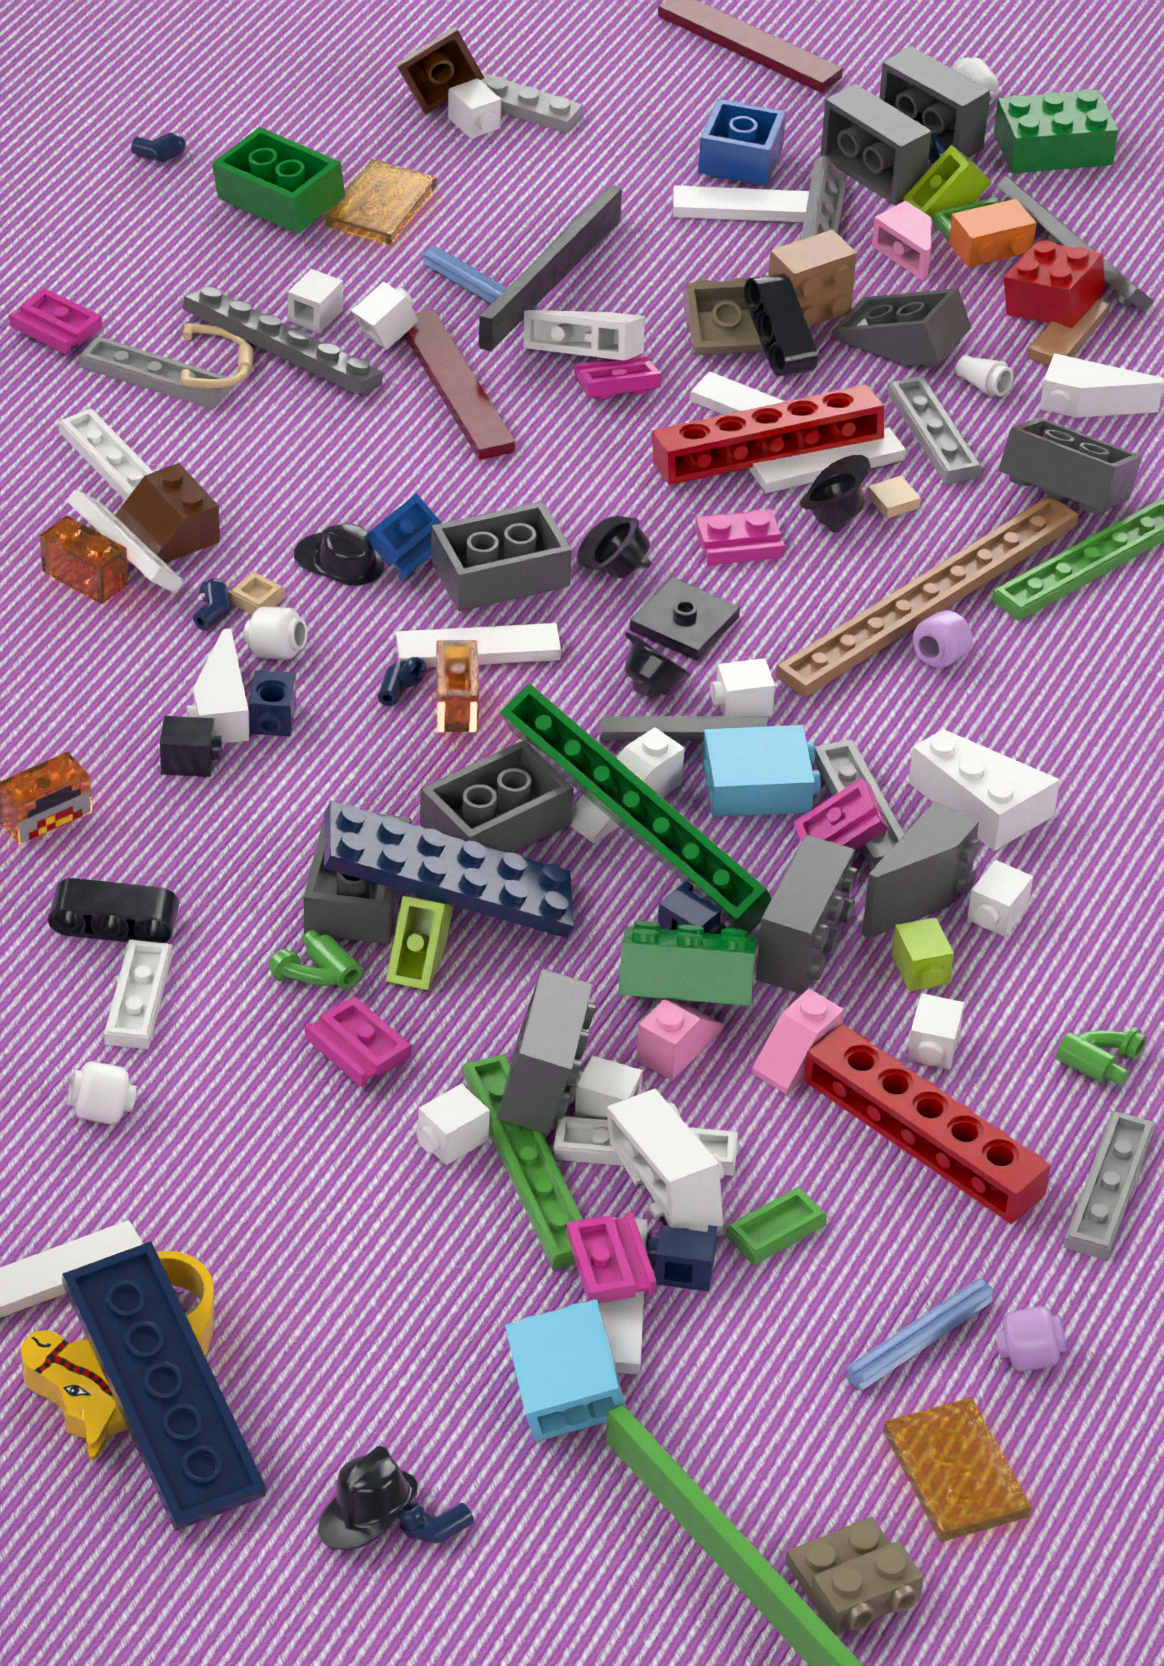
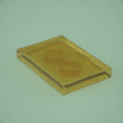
[325,159,436,245]
[883,1397,1031,1543]

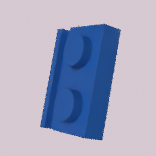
[364,493,442,580]

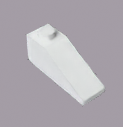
[523,310,645,361]
[1040,353,1164,418]
[187,628,249,743]
[569,727,685,843]

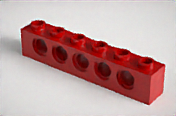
[652,384,884,485]
[804,1024,1051,1225]

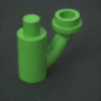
[268,930,363,989]
[1056,1027,1147,1086]

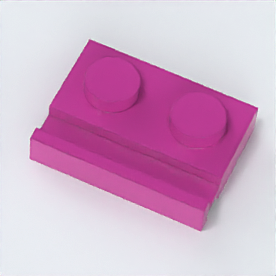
[9,288,103,355]
[574,355,661,400]
[695,509,785,566]
[793,777,889,850]
[305,996,411,1088]
[566,1212,657,1304]

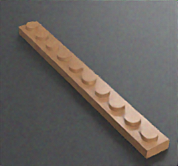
[776,496,1079,698]

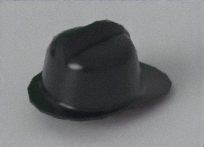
[800,455,871,533]
[577,516,651,579]
[294,523,384,586]
[624,632,691,697]
[318,1446,418,1551]

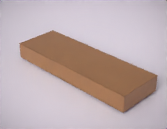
[1028,299,1111,366]

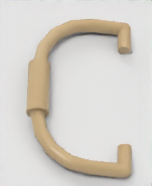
[181,323,253,389]

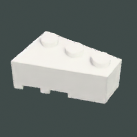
[908,729,1060,851]
[607,1089,724,1237]

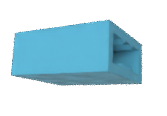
[702,725,820,817]
[505,1299,626,1442]

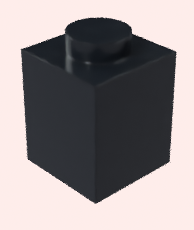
[160,716,222,777]

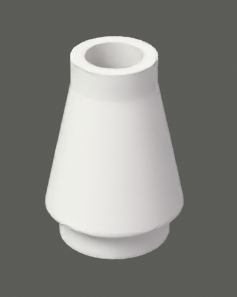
[956,355,1013,397]

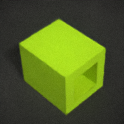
[892,917,954,991]

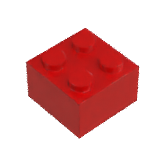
[1003,241,1106,328]

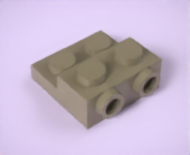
[683,278,764,355]
[785,1516,924,1636]

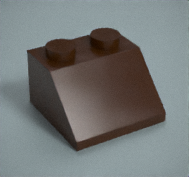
[395,26,484,114]
[115,463,220,563]

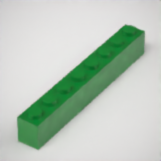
[500,683,772,934]

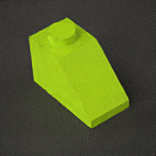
[903,145,992,219]
[386,896,454,990]

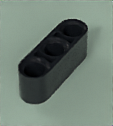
[744,274,818,376]
[47,878,180,943]

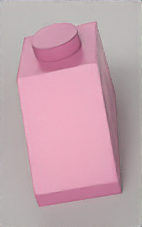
[872,201,931,280]
[752,989,844,1095]
[636,999,723,1081]

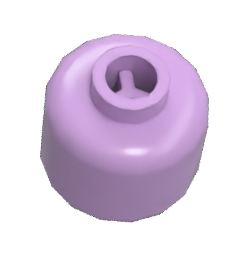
[913,610,973,668]
[995,1306,1067,1372]

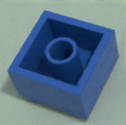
[698,99,786,186]

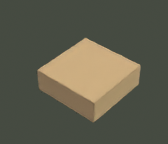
[867,476,921,519]
[229,572,285,615]

